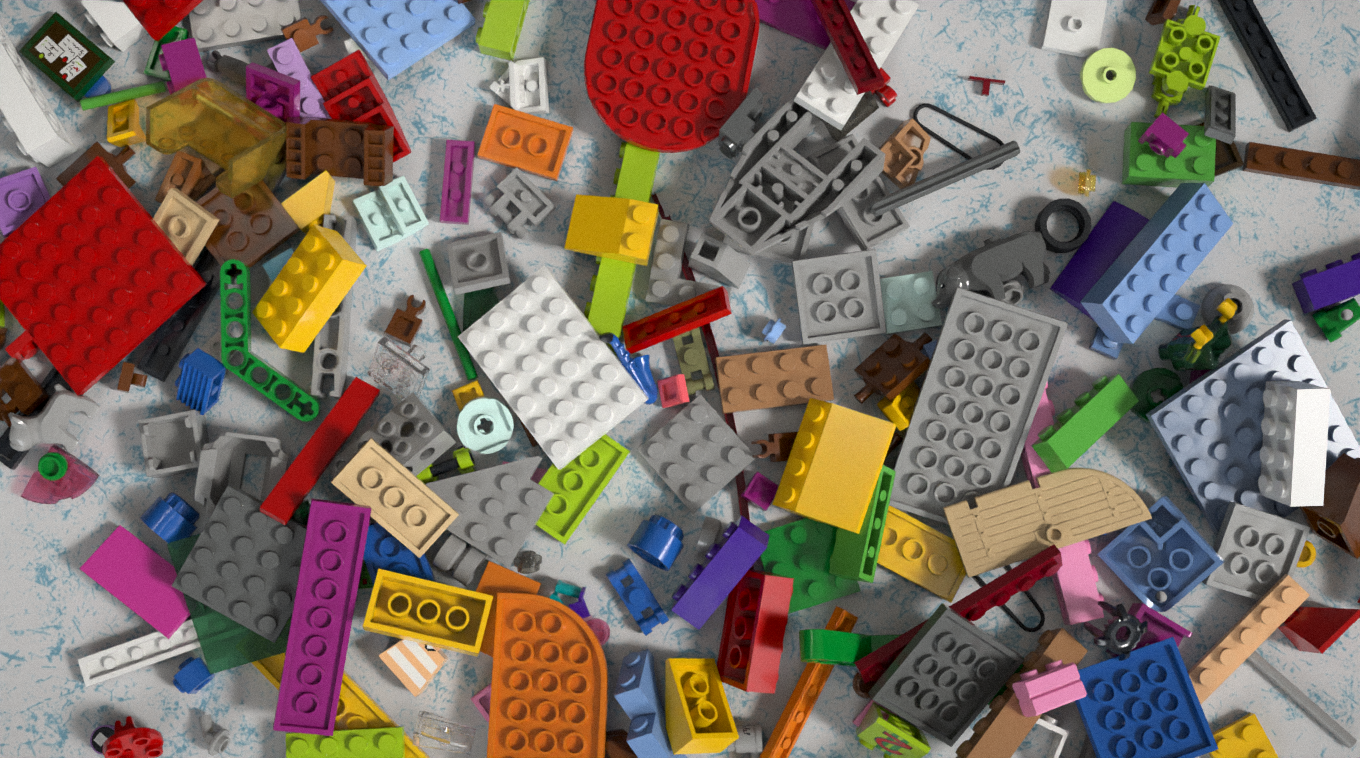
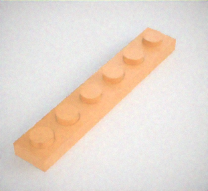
[1188,574,1310,704]

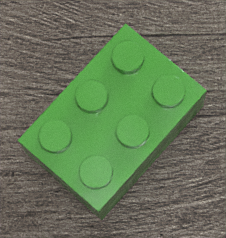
[1122,122,1216,188]

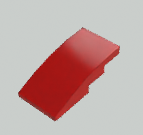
[311,49,412,163]

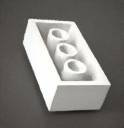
[1258,381,1330,507]

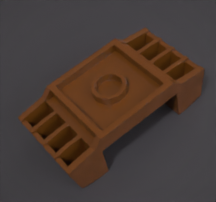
[286,117,394,186]

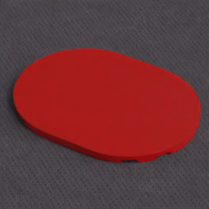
[584,0,759,153]

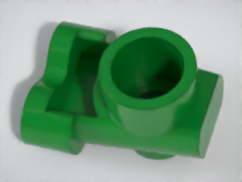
[1312,298,1360,343]

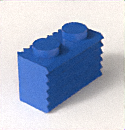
[175,348,226,415]

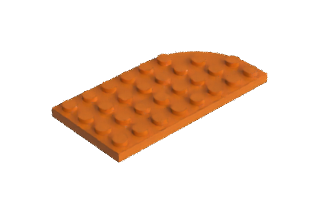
[487,592,608,758]

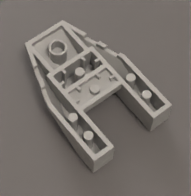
[709,89,886,256]

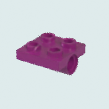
[246,62,300,132]

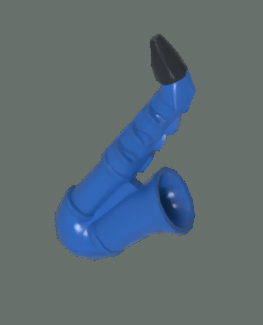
[599,332,658,405]

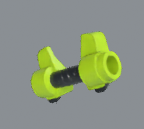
[416,446,476,484]

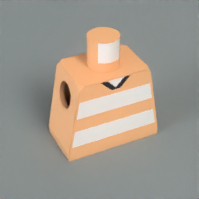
[379,639,448,697]

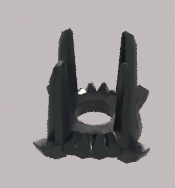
[1083,601,1148,661]

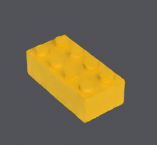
[252,224,367,353]
[363,569,493,657]

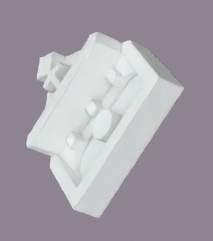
[489,57,549,115]

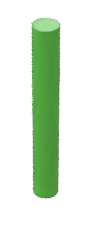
[80,81,166,111]

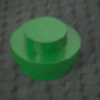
[38,452,68,481]

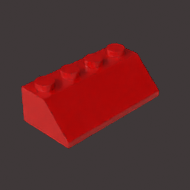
[717,569,794,694]

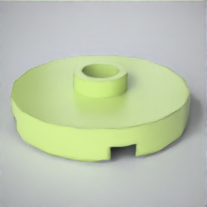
[1080,48,1136,104]

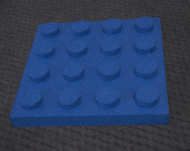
[1075,637,1218,758]

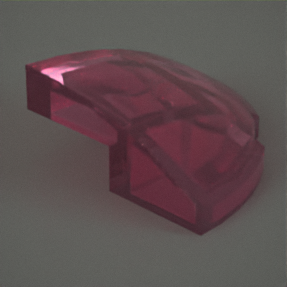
[21,445,100,504]

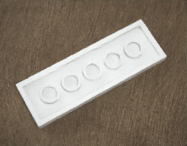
[794,0,919,131]

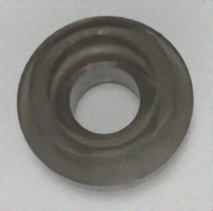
[514,550,542,574]

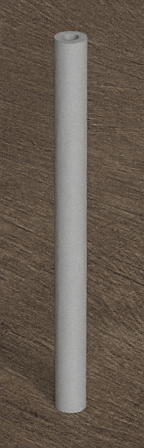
[1247,651,1357,748]

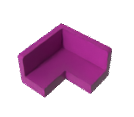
[1105,603,1193,657]

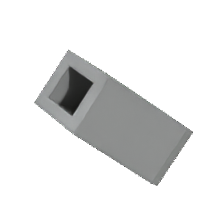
[688,233,750,289]

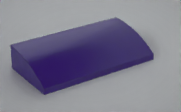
[1049,201,1149,321]

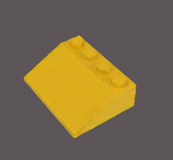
[772,398,896,534]

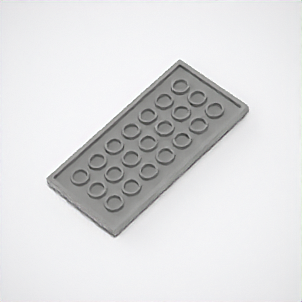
[889,287,1068,525]

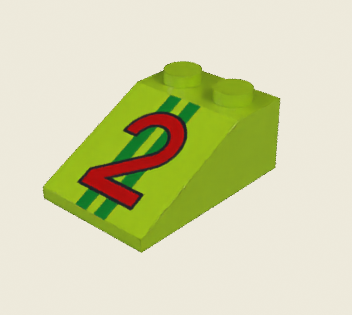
[855,702,931,758]

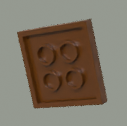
[196,163,301,280]

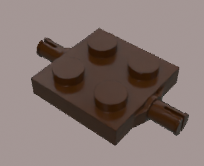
[56,141,136,189]
[854,332,932,404]

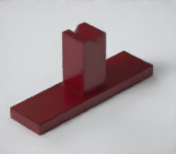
[968,76,1005,97]

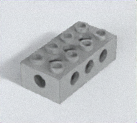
[327,392,456,504]

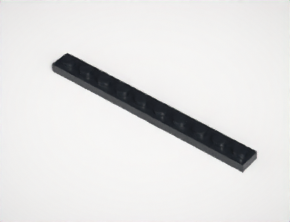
[137,128,286,382]

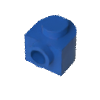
[172,657,215,694]

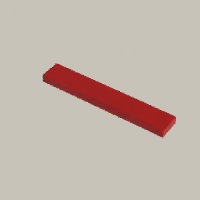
[260,377,380,525]

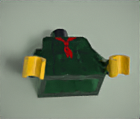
[1158,298,1237,371]

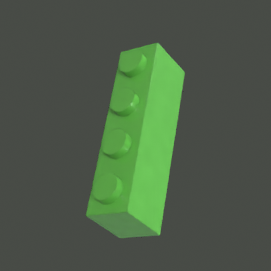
[1031,374,1139,473]
[829,465,896,583]

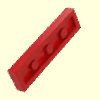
[622,286,732,354]

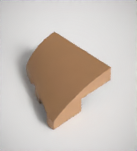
[878,118,931,189]

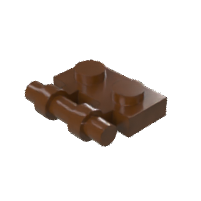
[0,357,49,427]

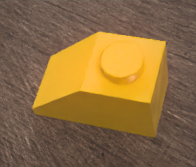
[281,171,335,234]

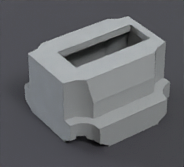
[194,431,293,517]

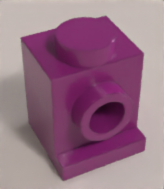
[1138,112,1189,158]

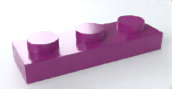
[440,140,475,225]

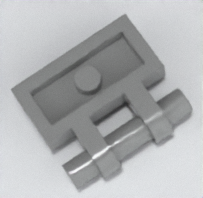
[484,167,556,240]

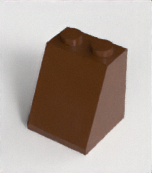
[1299,453,1360,559]

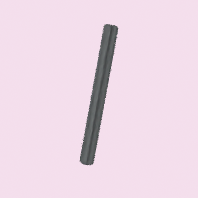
[869,141,1020,217]

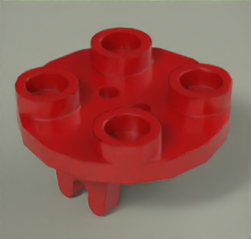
[102,716,164,758]

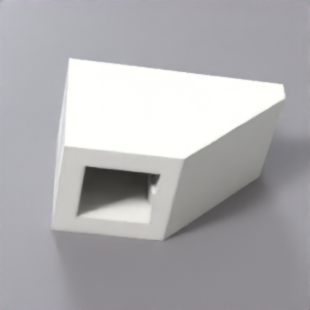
[81,0,148,52]

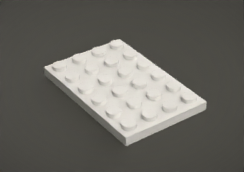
[458,266,649,470]

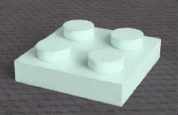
[880,271,942,335]

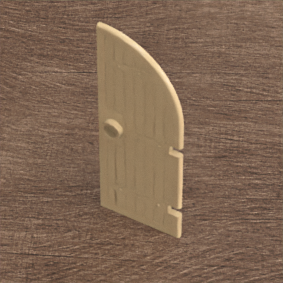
[943,468,1152,578]

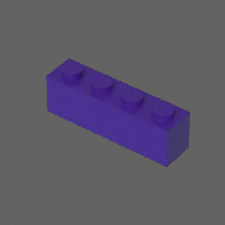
[1292,253,1360,314]
[671,515,770,630]

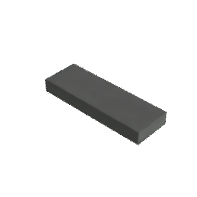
[1204,85,1236,144]

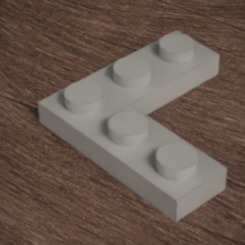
[645,219,733,306]

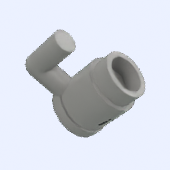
[727,724,762,758]

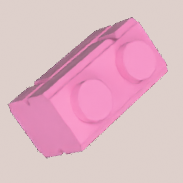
[1012,659,1087,717]

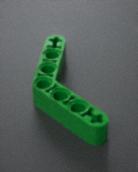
[220,259,321,422]
[799,629,902,667]

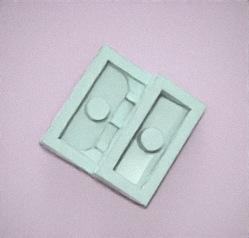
[352,176,429,251]

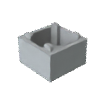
[138,410,209,479]

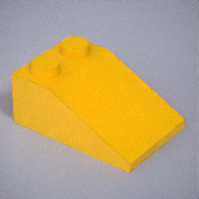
[564,194,658,266]
[665,658,739,755]

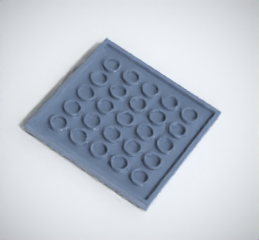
[1146,319,1360,538]

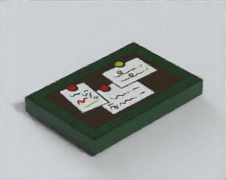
[19,12,115,102]

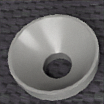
[1201,284,1254,335]

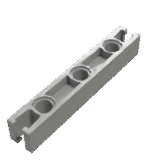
[311,214,357,399]

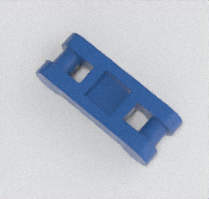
[606,558,669,636]

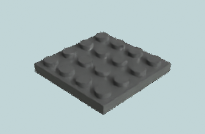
[172,484,307,643]
[868,603,1025,747]

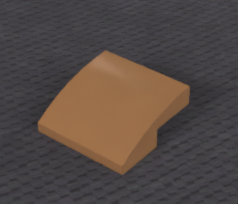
[155,150,217,204]

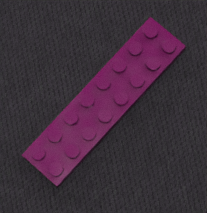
[273,498,372,736]

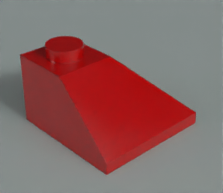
[1278,607,1360,654]

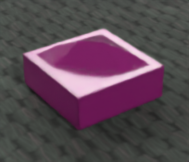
[741,472,779,511]

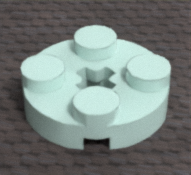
[457,397,514,454]

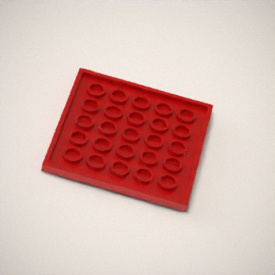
[0,156,206,395]

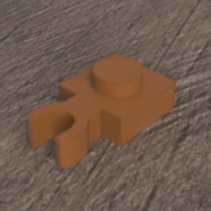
[281,15,333,53]

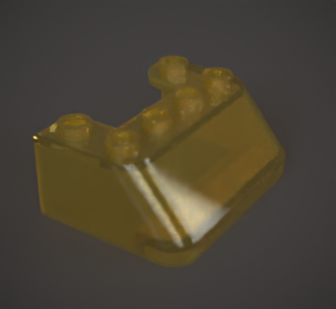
[146,78,287,199]

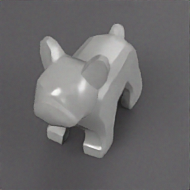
[8,384,100,453]

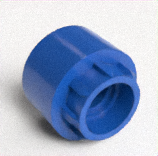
[140,492,200,550]
[627,515,684,571]

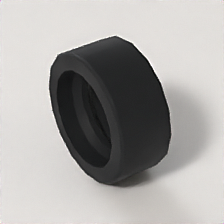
[1035,198,1091,253]

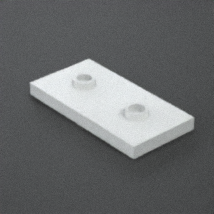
[1041,0,1107,58]

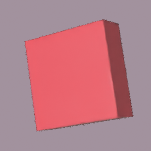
[657,374,689,408]

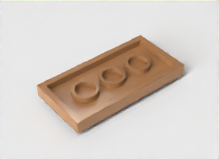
[715,345,834,414]

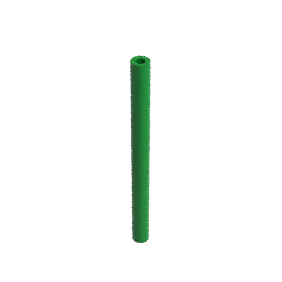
[419,249,478,381]

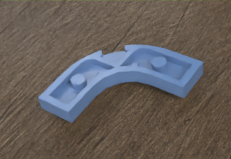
[1089,294,1200,360]

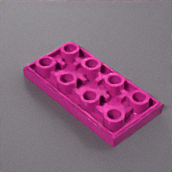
[79,525,201,639]

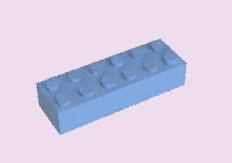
[1080,183,1234,344]

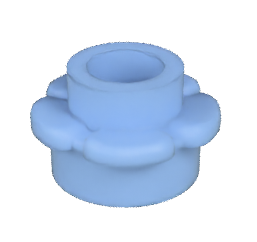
[762,318,786,344]

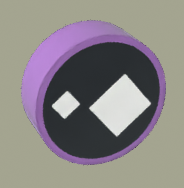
[90,724,115,755]

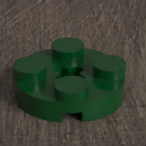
[1129,368,1184,424]

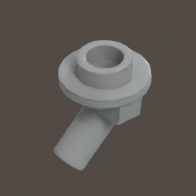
[199,714,230,756]

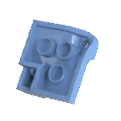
[1097,495,1225,612]

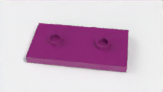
[755,0,856,50]

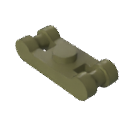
[672,327,715,396]

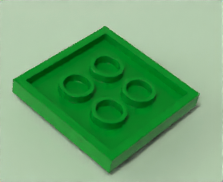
[760,518,861,614]

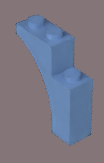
[614,649,687,758]

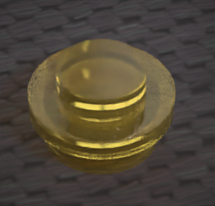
[1078,169,1096,197]

